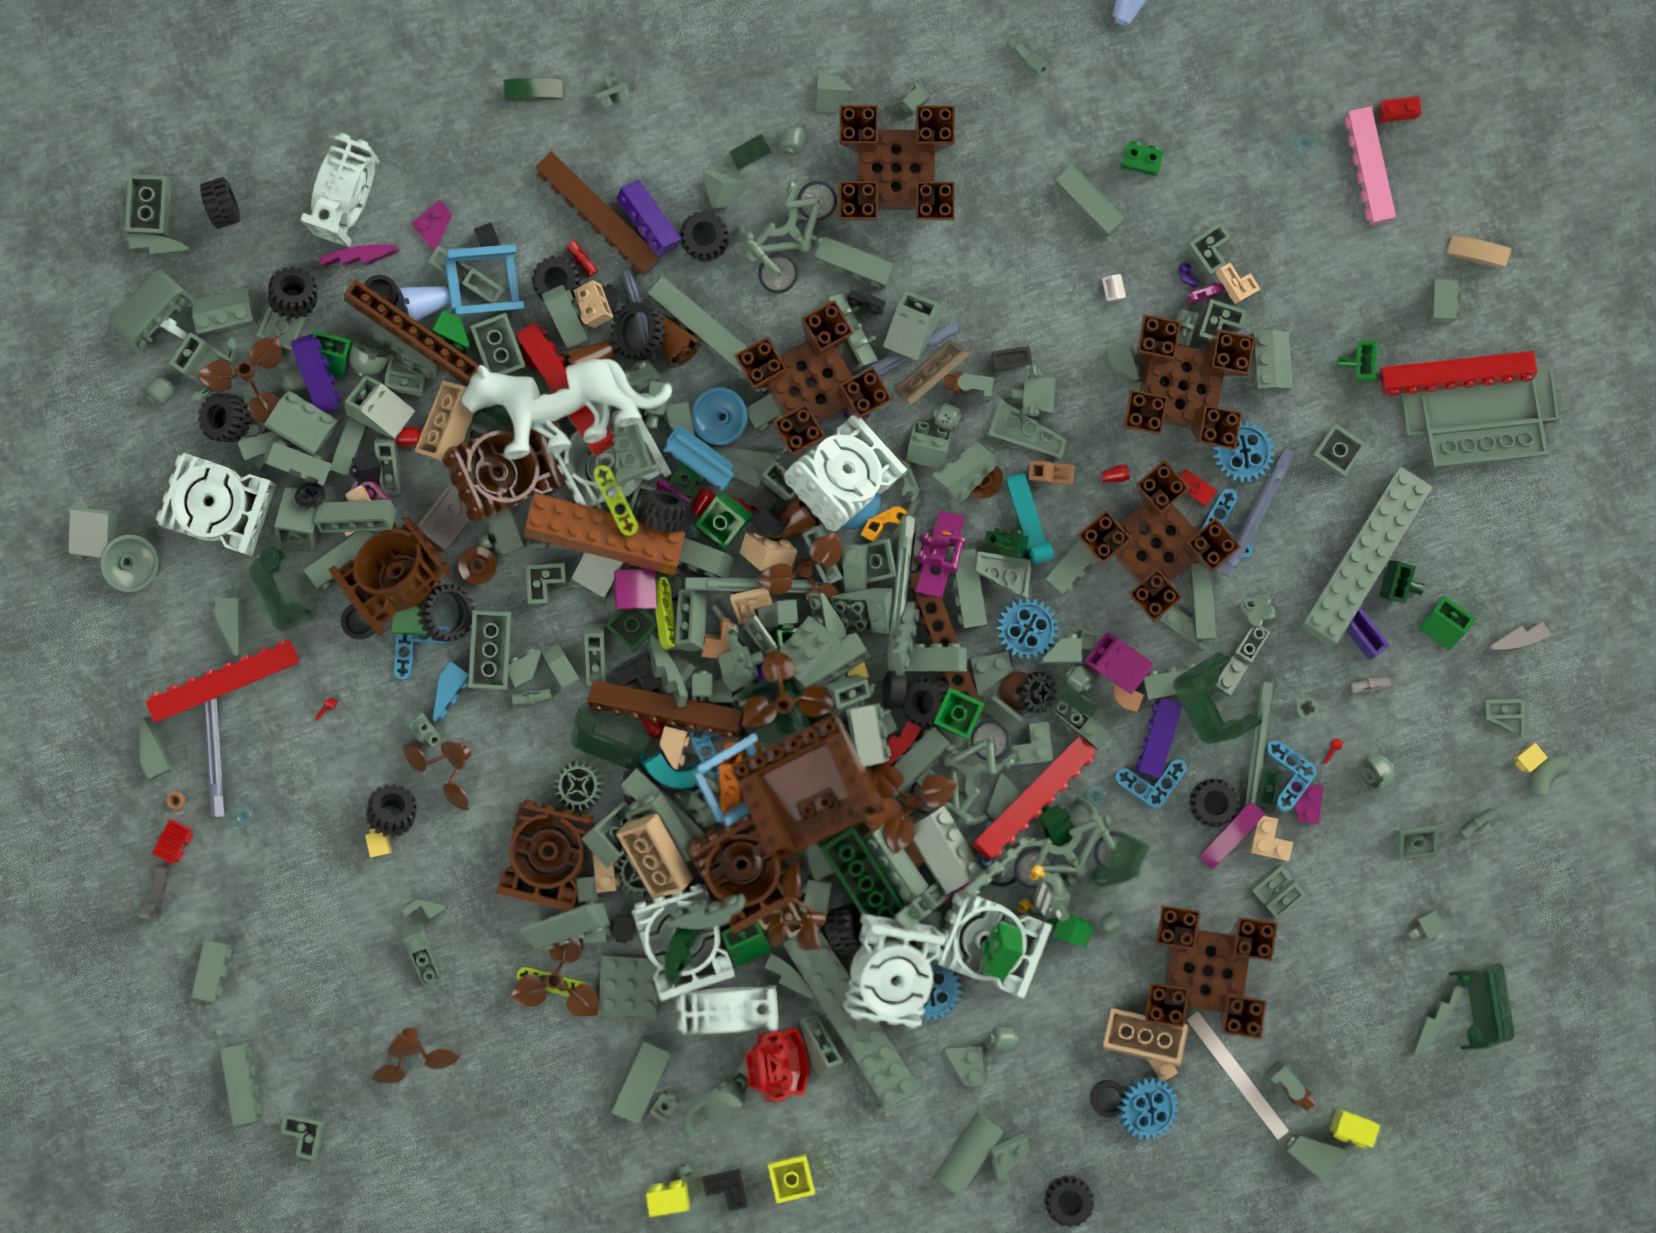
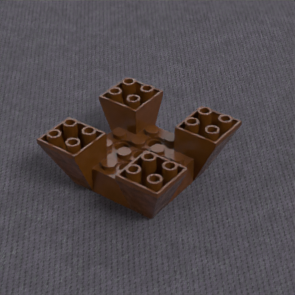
[839,105,955,220]
[734,300,893,456]
[1123,314,1255,450]
[1077,459,1241,623]
[1145,905,1278,1039]

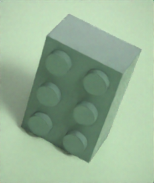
[125,174,171,237]
[780,616,843,689]
[582,801,630,868]

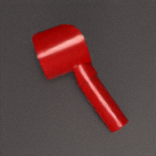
[315,698,338,720]
[1323,739,1343,764]

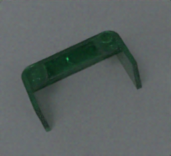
[1173,652,1263,744]
[1089,831,1150,887]
[1448,963,1514,1050]

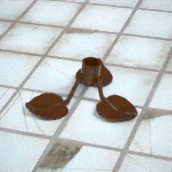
[197,336,282,423]
[757,531,842,609]
[743,649,834,727]
[403,741,471,810]
[872,765,957,853]
[767,863,825,951]
[510,937,599,1017]
[373,1028,460,1084]

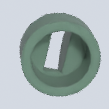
[479,532,495,549]
[676,1164,693,1181]

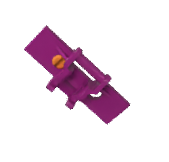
[916,510,967,598]

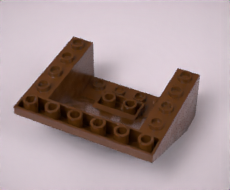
[731,715,885,861]

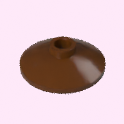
[970,465,1004,499]
[458,546,497,585]
[1000,672,1028,710]

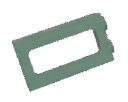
[625,793,692,862]

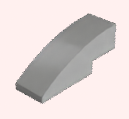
[1486,621,1551,651]

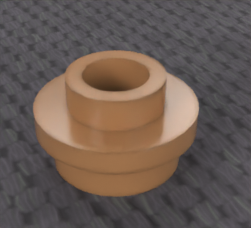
[166,791,186,810]

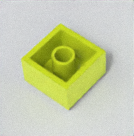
[1329,1108,1381,1149]
[768,1153,815,1203]
[646,1180,690,1217]

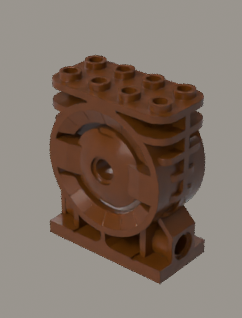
[442,424,565,523]
[328,516,451,636]
[496,800,596,911]
[687,813,803,934]

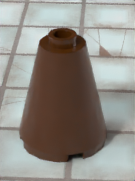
[660,315,701,368]
[561,341,616,371]
[769,495,820,541]

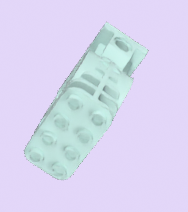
[301,133,380,247]
[552,414,672,509]
[784,415,907,531]
[156,453,277,556]
[632,882,735,1001]
[933,889,1052,998]
[843,914,946,1028]
[677,984,779,1034]

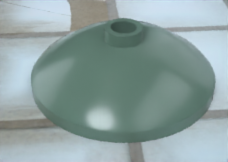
[100,534,158,592]

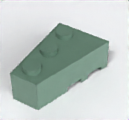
[262,439,332,485]
[932,442,999,504]
[678,538,737,578]

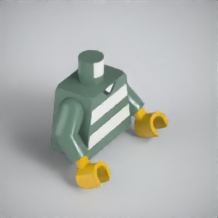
[1017,865,1070,921]

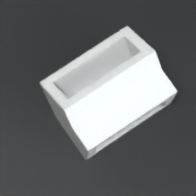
[1102,274,1126,302]

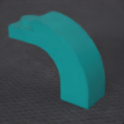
[640,753,706,788]

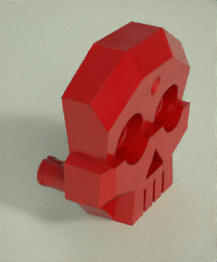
[744,1027,810,1102]

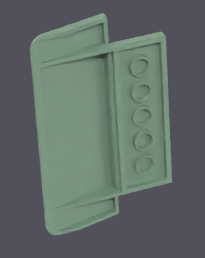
[1401,364,1559,469]

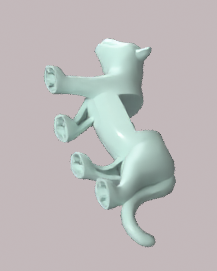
[461,359,672,460]

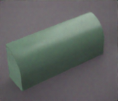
[608,1038,671,1124]
[934,1112,1004,1196]

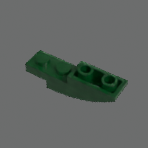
[664,927,705,988]

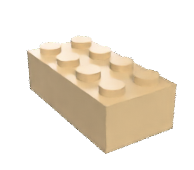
[415,381,474,462]
[617,813,693,899]
[1103,1008,1189,1066]

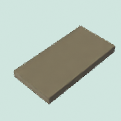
[893,340,969,405]

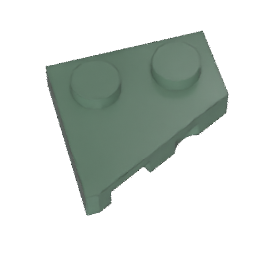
[384,355,425,397]
[970,652,1012,695]
[1484,699,1526,736]
[986,773,1021,821]
[944,1046,985,1086]
[990,1133,1030,1181]

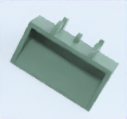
[804,293,878,375]

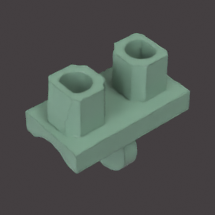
[594,74,629,108]
[1176,308,1199,347]
[406,712,441,749]

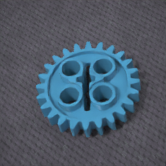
[1213,420,1276,483]
[996,597,1059,660]
[911,961,962,1021]
[1118,1076,1179,1140]

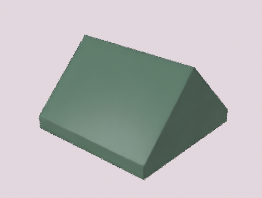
[867,538,897,583]
[1394,825,1439,860]

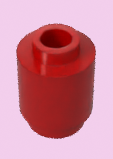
[395,427,422,447]

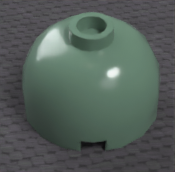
[349,342,388,377]
[1357,754,1394,793]

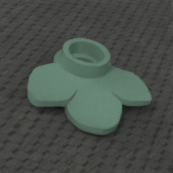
[1240,594,1277,628]

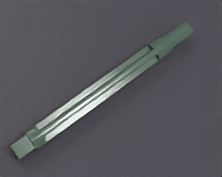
[887,516,915,660]
[685,577,824,593]
[1244,681,1274,807]

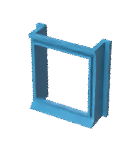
[444,244,524,315]
[663,424,735,490]
[691,733,758,826]

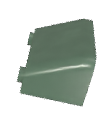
[110,270,196,357]

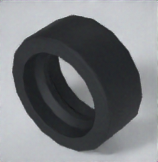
[364,274,399,306]
[340,604,375,640]
[882,670,906,708]
[1090,1080,1126,1118]

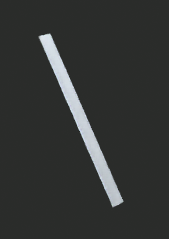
[1187,1011,1289,1140]

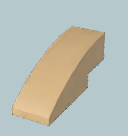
[1446,235,1512,269]

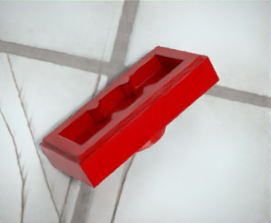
[1180,468,1217,506]

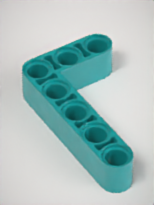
[1005,472,1054,567]

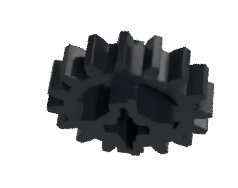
[1018,671,1056,714]

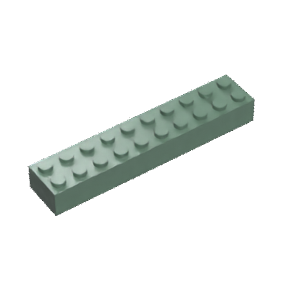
[1299,466,1433,648]
[783,927,919,1109]

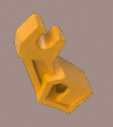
[861,506,908,542]

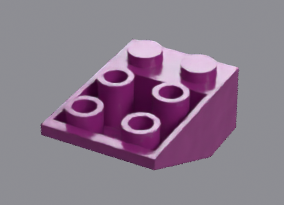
[1084,632,1154,694]

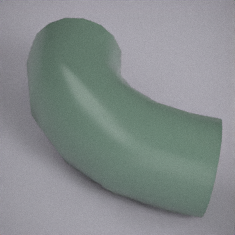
[1530,755,1571,794]

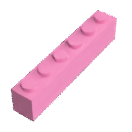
[1344,106,1396,225]

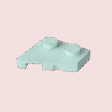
[160,317,188,340]

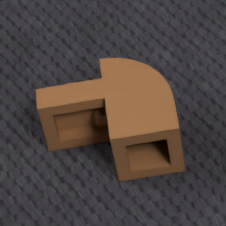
[1029,461,1075,485]
[700,617,733,658]
[1112,684,1144,713]

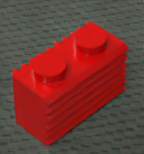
[1378,95,1422,123]
[152,819,194,864]

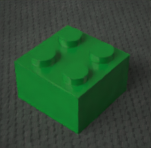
[695,491,753,549]
[980,921,1023,981]

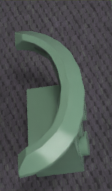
[169,332,236,402]
[823,674,891,727]
[682,1080,746,1140]

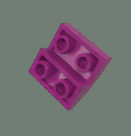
[614,570,656,610]

